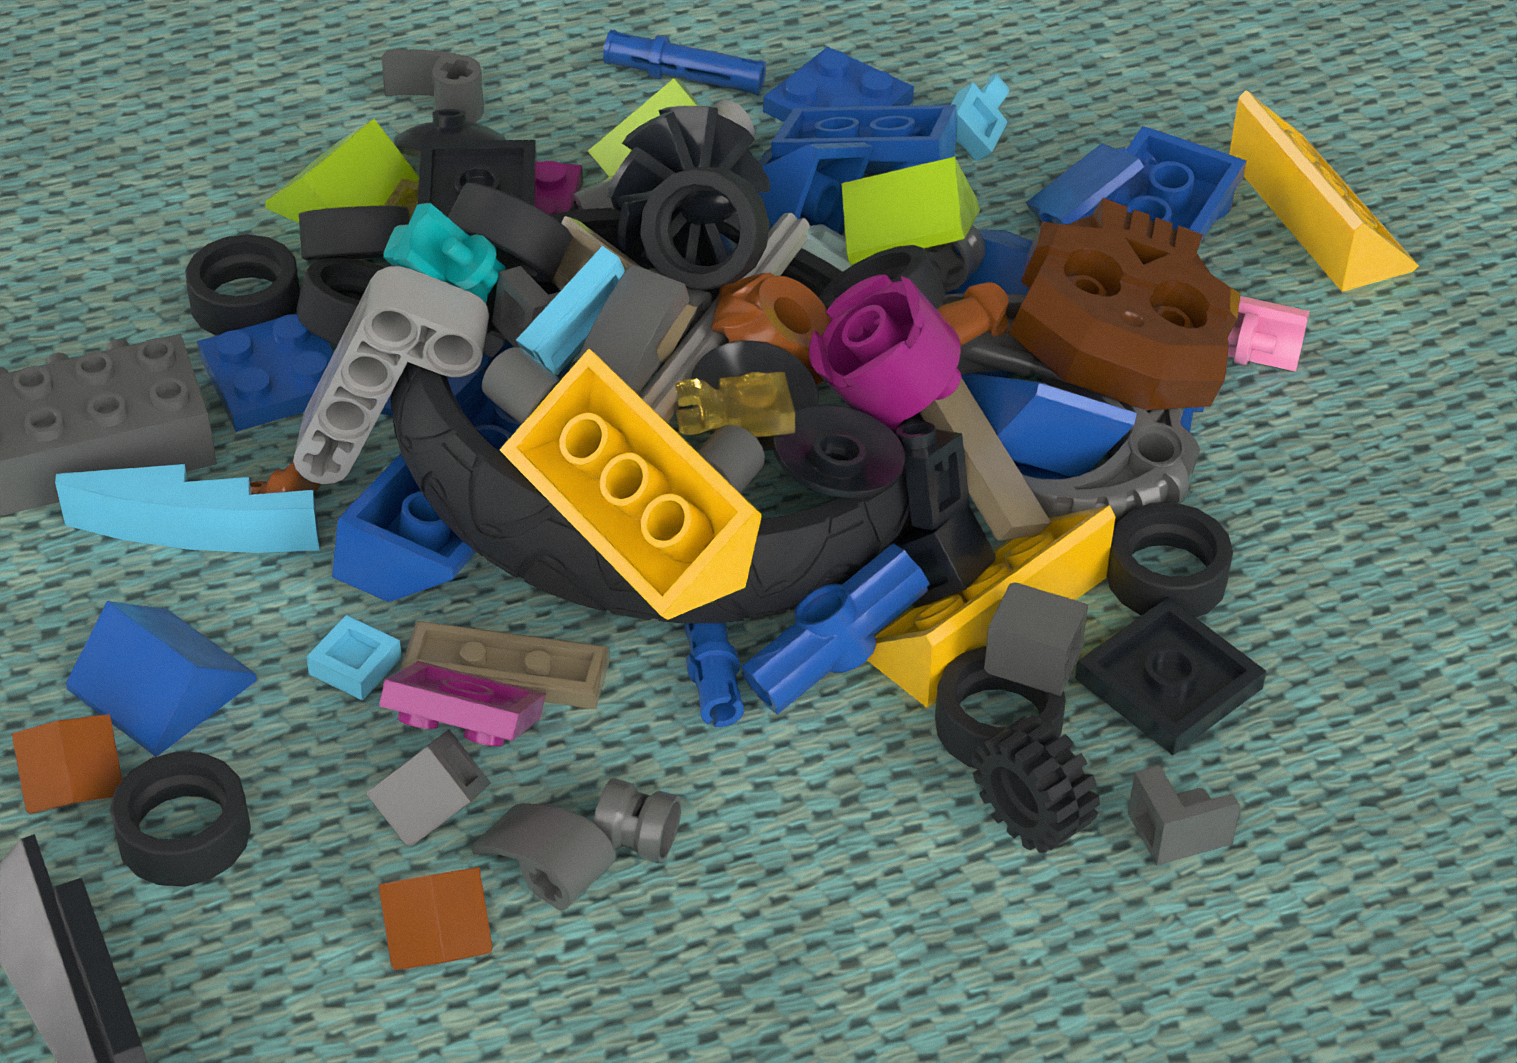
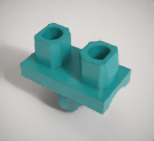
[383,203,506,304]

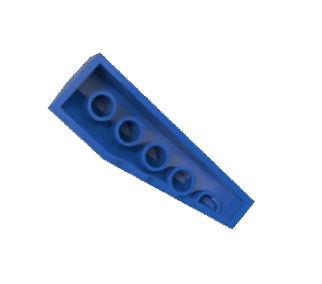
[332,341,574,602]

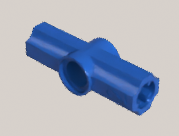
[741,544,930,715]

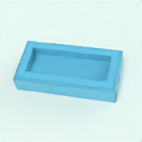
[516,246,626,376]

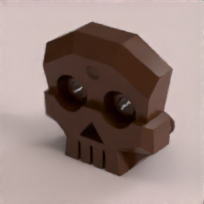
[1008,198,1241,410]

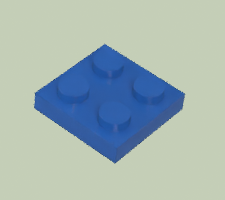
[763,47,914,122]
[197,313,334,432]

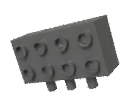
[0,334,217,516]

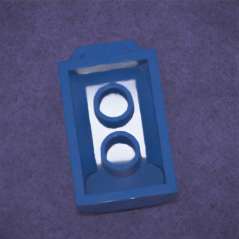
[758,105,957,175]
[1078,126,1246,241]

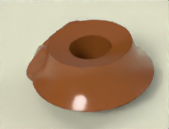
[711,273,832,385]

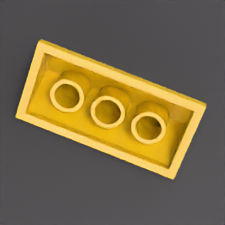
[1229,90,1419,292]
[500,349,762,620]
[867,505,1116,708]

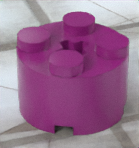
[809,275,961,430]

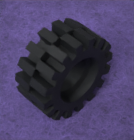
[972,715,1100,853]

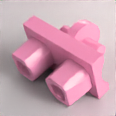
[1228,296,1310,372]

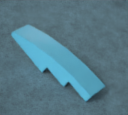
[55,464,320,553]

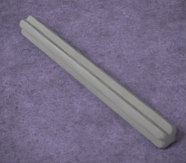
[639,212,810,423]

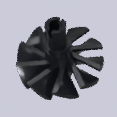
[608,106,770,270]

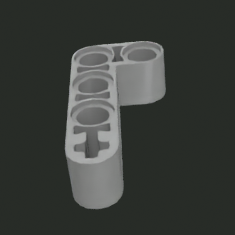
[293,266,489,484]

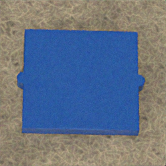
[1026,143,1144,225]

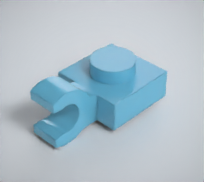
[951,72,1010,160]

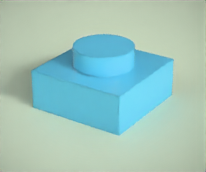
[306,615,402,701]

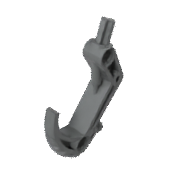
[940,294,1200,526]

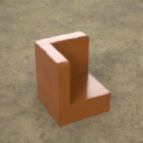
[12,714,122,814]
[378,867,492,970]

